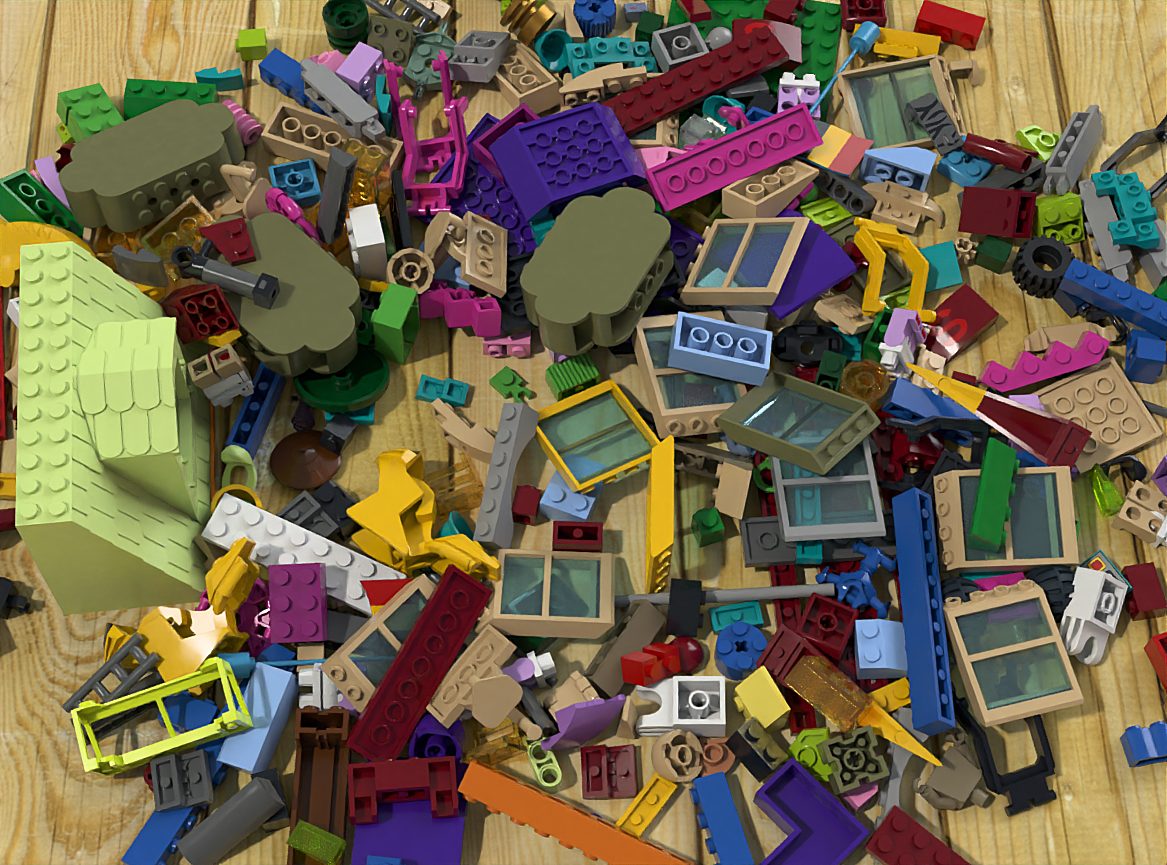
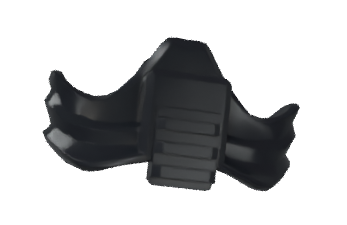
[771,320,843,367]

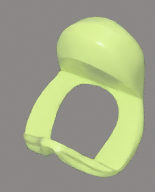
[221,445,257,490]

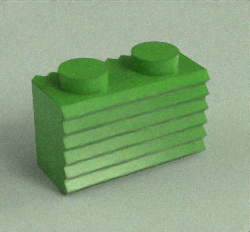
[545,352,601,402]

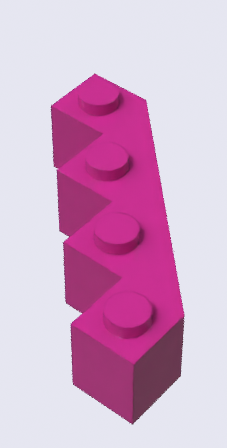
[388,275,501,338]
[976,330,1110,393]

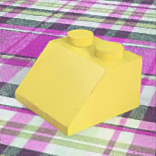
[732,666,791,735]

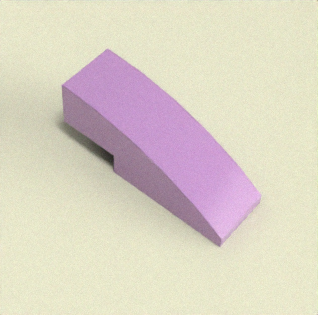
[34,156,71,211]

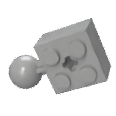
[651,22,733,73]

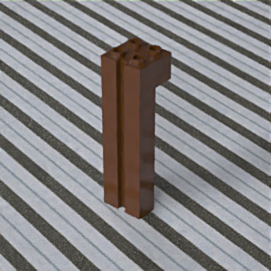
[287,705,353,865]

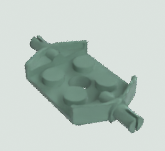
[402,21,457,102]

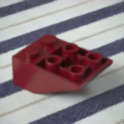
[958,186,1037,238]
[160,284,241,345]

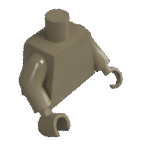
[913,727,989,810]

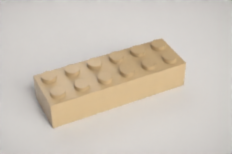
[261,101,405,192]

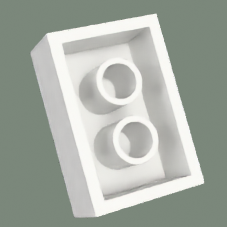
[345,204,387,281]

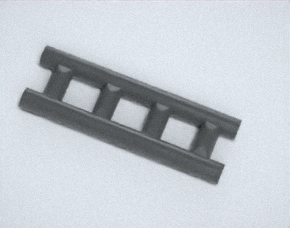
[363,0,441,36]
[62,632,160,732]

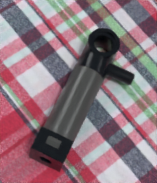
[171,239,280,310]

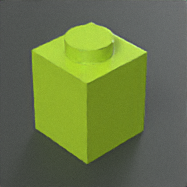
[235,28,268,61]

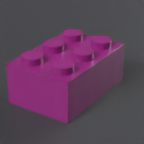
[472,103,540,185]
[268,563,328,643]

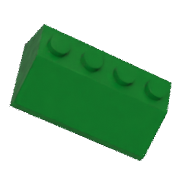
[124,78,219,121]
[0,168,84,239]
[967,437,1020,553]

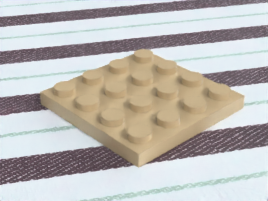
[1031,356,1163,477]

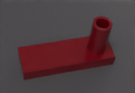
[675,0,712,23]

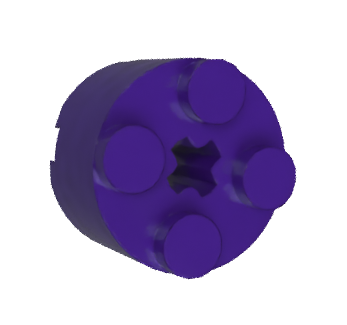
[409,714,466,767]

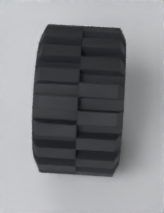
[1012,235,1075,298]

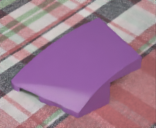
[540,694,626,751]

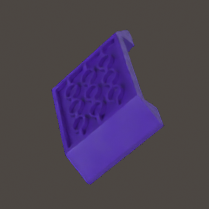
[489,102,649,223]

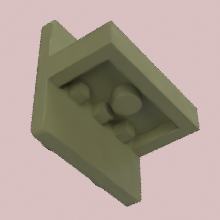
[367,15,416,66]

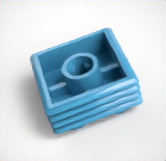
[937,135,996,188]
[268,158,321,207]

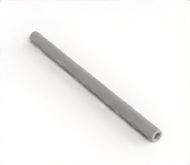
[614,583,835,608]

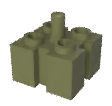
[816,725,890,795]

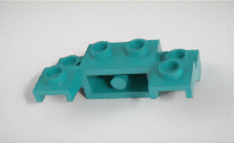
[563,36,658,79]
[1091,170,1160,249]

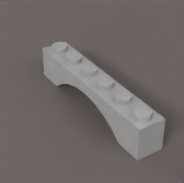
[473,402,539,551]
[870,707,928,865]

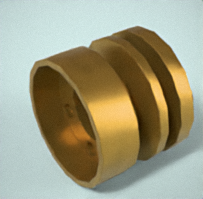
[499,0,557,48]

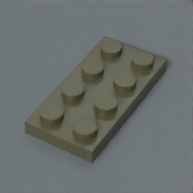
[826,215,911,297]

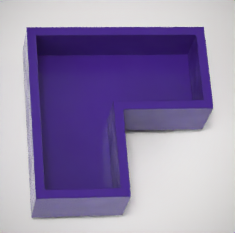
[753,757,870,865]

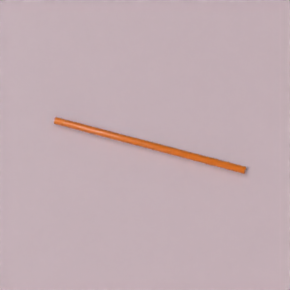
[209,399,216,502]

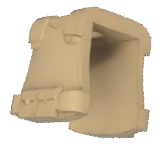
[543,670,600,726]

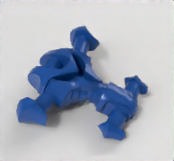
[815,539,898,619]

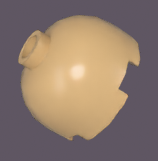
[386,248,435,294]
[651,729,703,782]

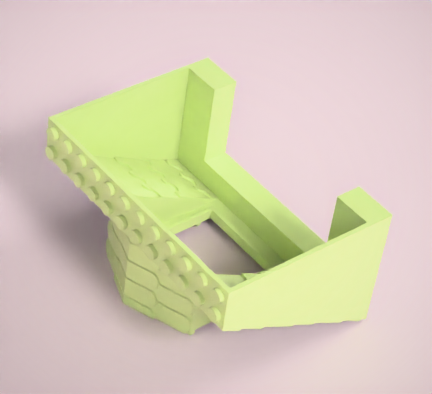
[15,241,211,615]

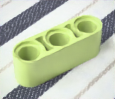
[518,717,562,794]

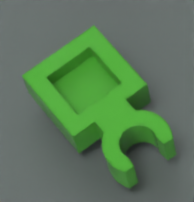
[489,366,531,403]

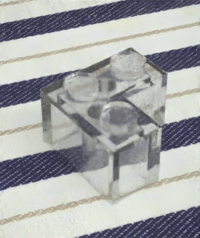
[678,113,727,150]

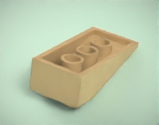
[492,43,561,114]
[722,158,819,219]

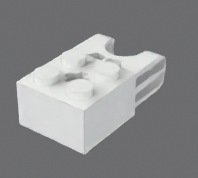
[1059,567,1128,666]
[635,676,726,737]

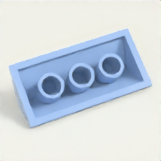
[217,662,301,775]

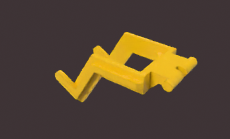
[854,217,936,323]

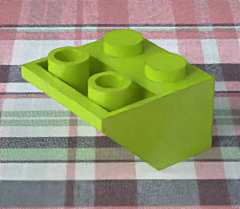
[1032,191,1085,245]

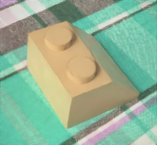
[710,458,753,520]

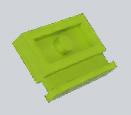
[798,196,854,231]

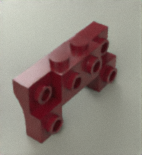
[347,756,459,825]

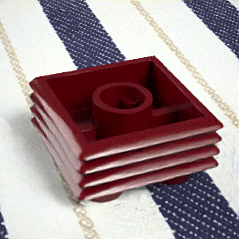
[840,0,887,30]
[795,592,859,660]

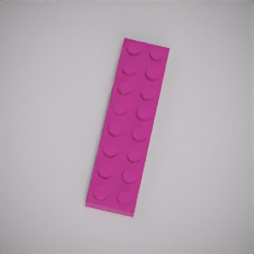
[644,102,824,214]

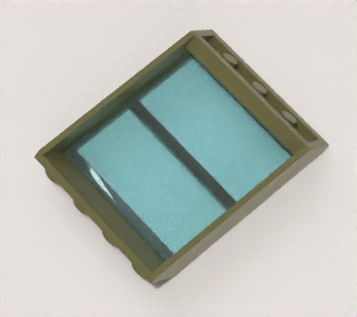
[715,370,881,475]

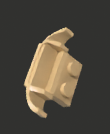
[862,180,943,234]
[1023,322,1116,370]
[888,327,946,395]

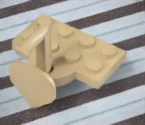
[174,161,272,234]
[424,211,507,298]
[767,289,877,335]
[426,623,542,741]

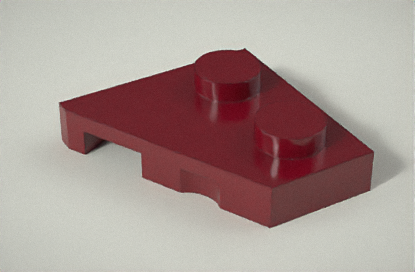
[199,217,256,267]

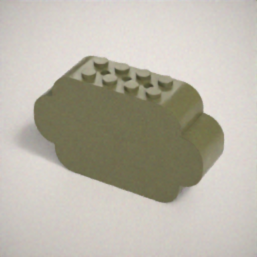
[58,99,245,233]
[520,187,674,356]
[195,212,363,377]

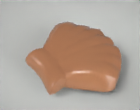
[699,737,736,777]

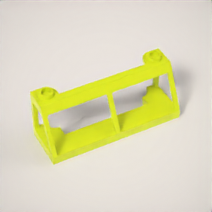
[71,657,253,778]

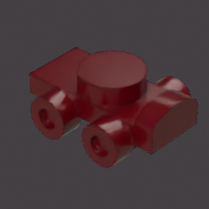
[842,240,869,271]

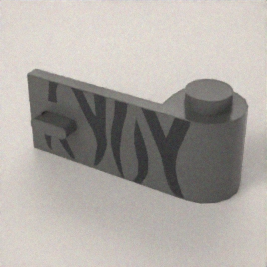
[904,92,964,156]

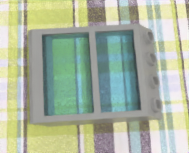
[768,430,886,542]

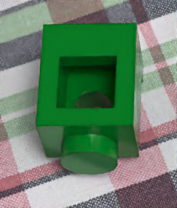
[356,308,375,346]

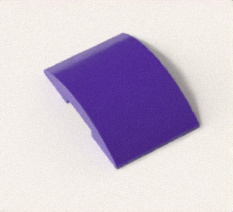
[705,208,857,321]
[351,757,470,865]

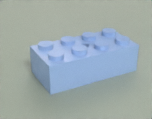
[667,311,772,387]

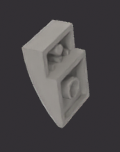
[448,30,511,83]

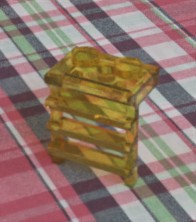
[423,452,485,521]
[462,704,527,766]

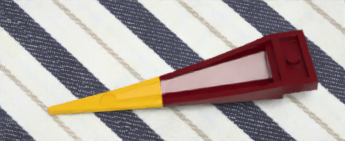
[905,362,1092,472]
[756,624,943,766]

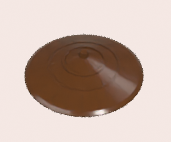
[270,430,342,490]

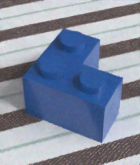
[1125,329,1167,385]

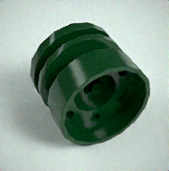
[322,0,370,54]

